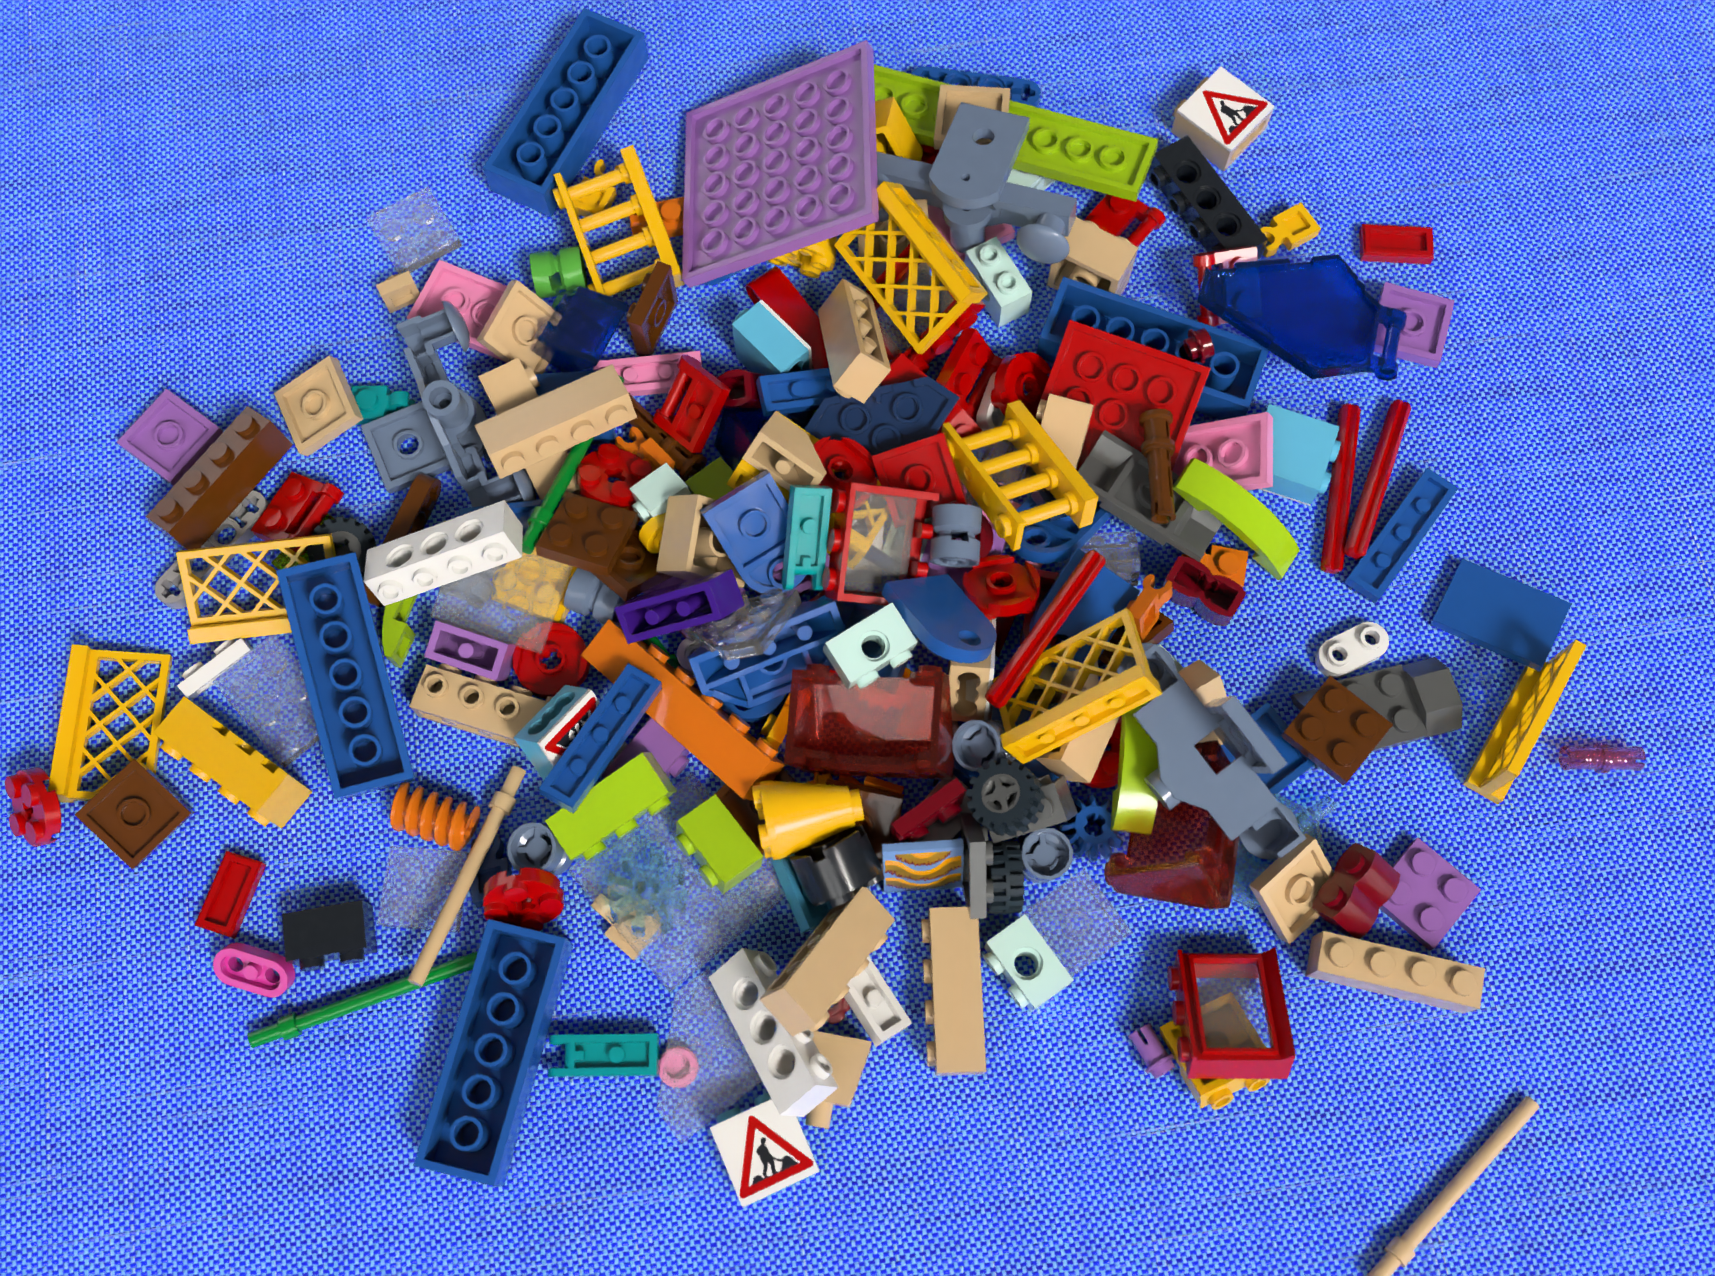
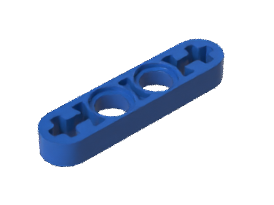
[911,66,1041,107]

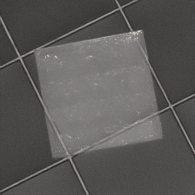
[569,773,786,993]

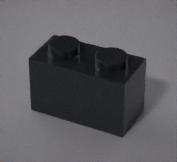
[282,900,377,971]

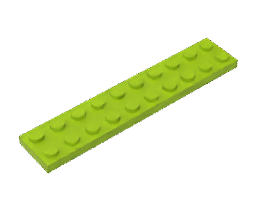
[831,53,1159,202]

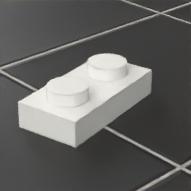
[177,638,256,699]
[844,956,912,1047]

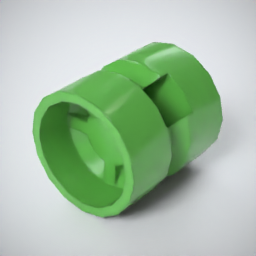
[529,246,588,299]

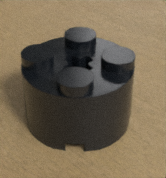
[789,822,884,907]

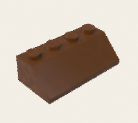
[146,406,293,550]

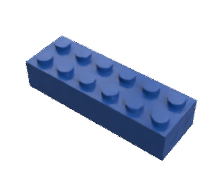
[483,8,649,217]
[1036,276,1270,420]
[276,552,415,801]
[413,919,573,1187]

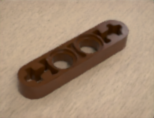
[364,473,441,608]

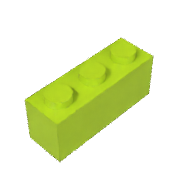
[545,752,677,861]

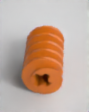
[390,781,480,852]

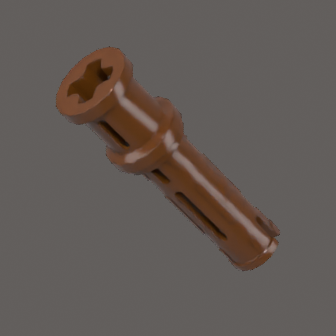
[628,393,707,482]
[1139,409,1176,524]

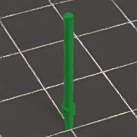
[522,376,624,554]
[248,951,478,1048]

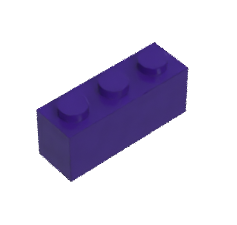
[614,569,745,644]

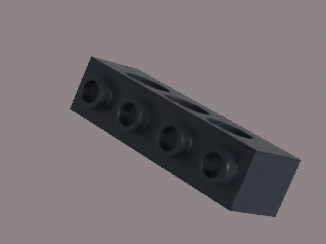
[1148,135,1268,268]

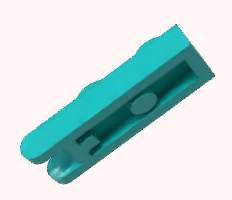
[782,484,832,590]
[548,1033,659,1078]

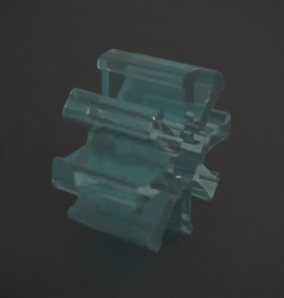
[606,848,688,938]

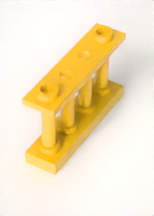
[553,145,685,314]
[941,400,1098,551]

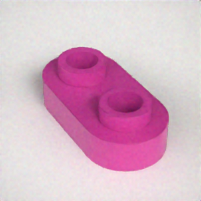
[213,942,295,998]

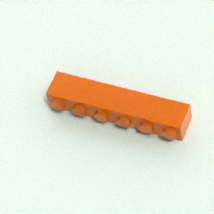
[581,619,785,801]

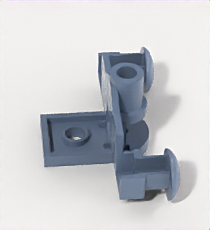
[877,102,1077,264]
[361,300,536,507]
[1117,643,1307,860]

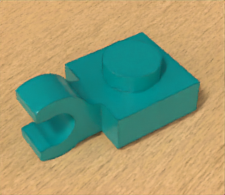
[351,386,415,425]

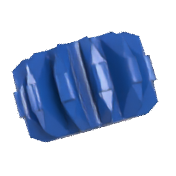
[1058,795,1124,863]

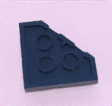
[804,376,960,480]

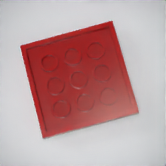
[1034,320,1211,471]

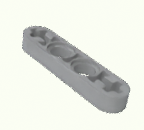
[155,490,269,609]

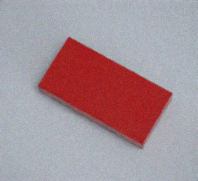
[1359,224,1434,264]
[195,851,266,939]

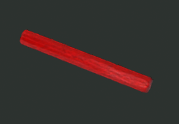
[1344,399,1411,560]
[1320,403,1361,574]
[985,550,1106,709]

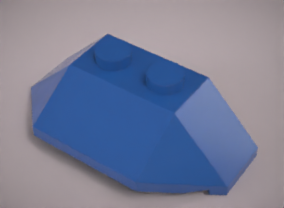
[687,599,845,709]

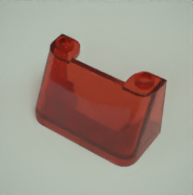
[784,664,955,780]
[1104,740,1240,910]

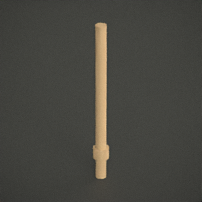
[407,766,526,987]
[1366,1096,1540,1276]

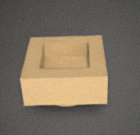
[376,270,420,314]

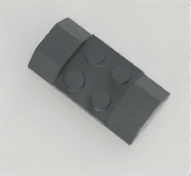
[1078,430,1222,562]
[1290,657,1463,768]

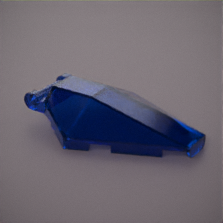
[1197,255,1407,381]

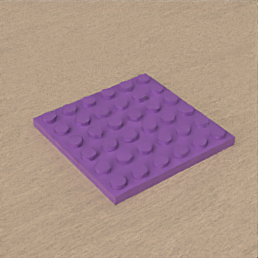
[682,40,879,288]

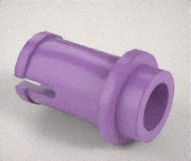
[1128,1023,1176,1079]

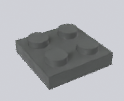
[960,813,994,919]

